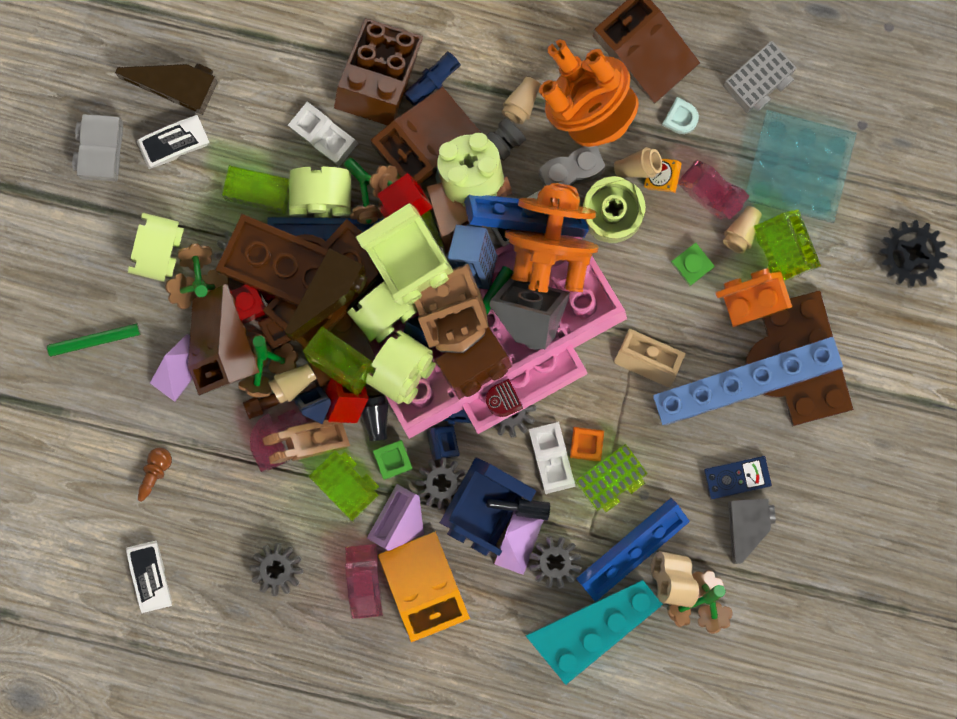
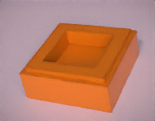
[570,427,604,462]

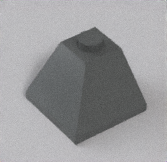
[490,277,570,350]

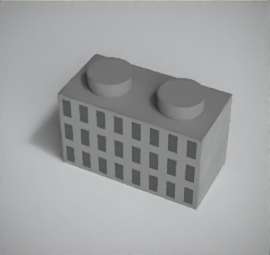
[723,41,796,114]

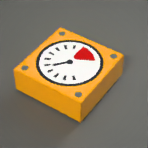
[644,159,682,193]

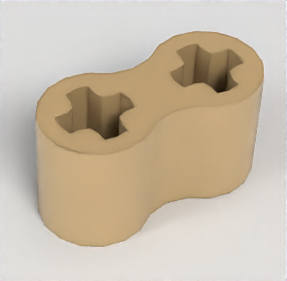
[651,551,699,608]

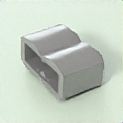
[72,114,123,182]
[539,146,605,186]

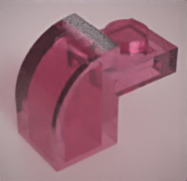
[678,159,749,220]
[250,409,308,473]
[345,544,383,619]

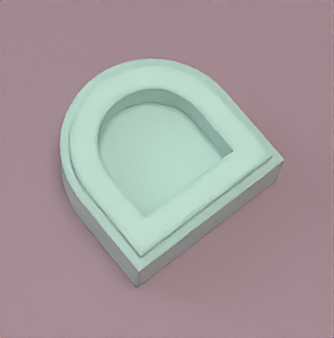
[662,97,699,134]

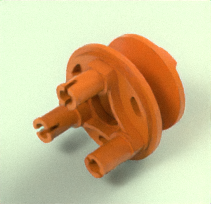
[539,39,639,147]
[505,183,599,292]

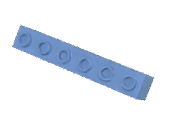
[653,337,843,426]

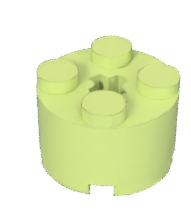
[437,133,504,207]
[289,167,351,218]
[583,176,646,243]
[128,213,184,282]
[347,281,417,343]
[366,330,436,405]

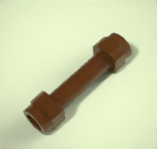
[243,380,317,419]

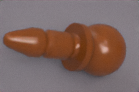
[138,448,172,502]

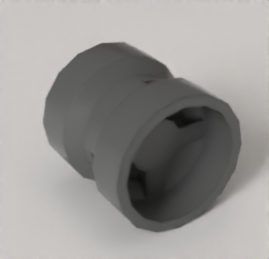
[486,117,526,161]

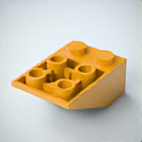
[378,531,470,643]

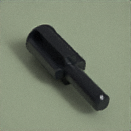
[486,498,550,521]

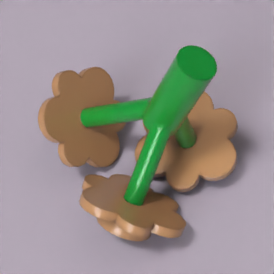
[344,158,399,224]
[165,243,229,309]
[238,334,299,397]
[667,570,733,634]

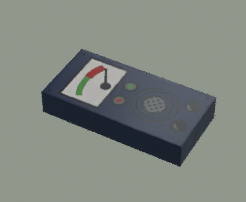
[704,456,772,500]

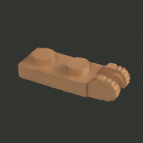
[262,420,350,464]

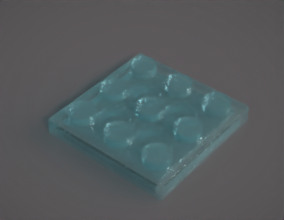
[743,110,857,223]

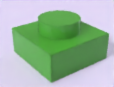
[671,243,715,286]
[373,440,413,480]

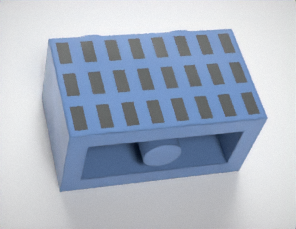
[448,224,498,290]

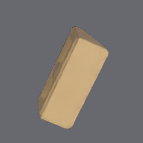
[614,328,686,387]

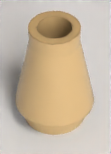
[502,77,541,124]
[614,147,662,178]
[723,206,762,254]
[268,363,317,404]

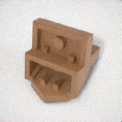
[414,264,488,353]

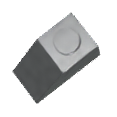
[728,498,776,564]

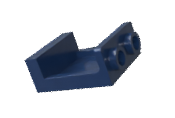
[439,457,536,556]

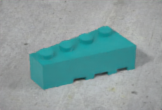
[525,580,663,685]

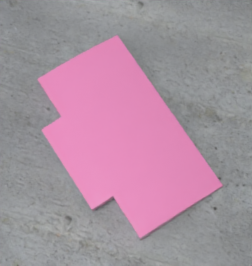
[366,235,627,439]

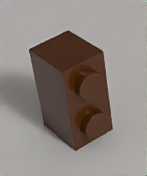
[435,326,512,400]

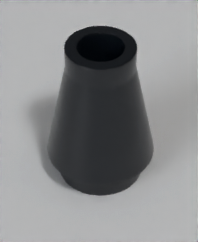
[361,395,388,441]

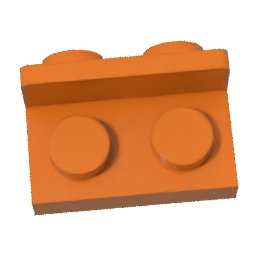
[715,268,792,327]

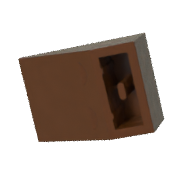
[593,0,700,104]
[334,18,423,126]
[371,87,481,185]
[188,284,260,395]

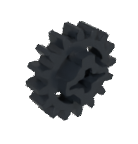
[878,220,948,288]

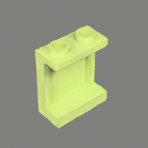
[356,203,454,305]

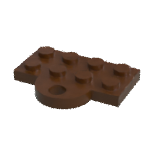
[263,219,381,353]
[745,290,854,427]

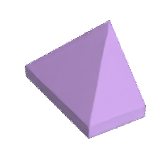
[150,334,192,402]
[367,484,424,551]
[494,511,544,575]

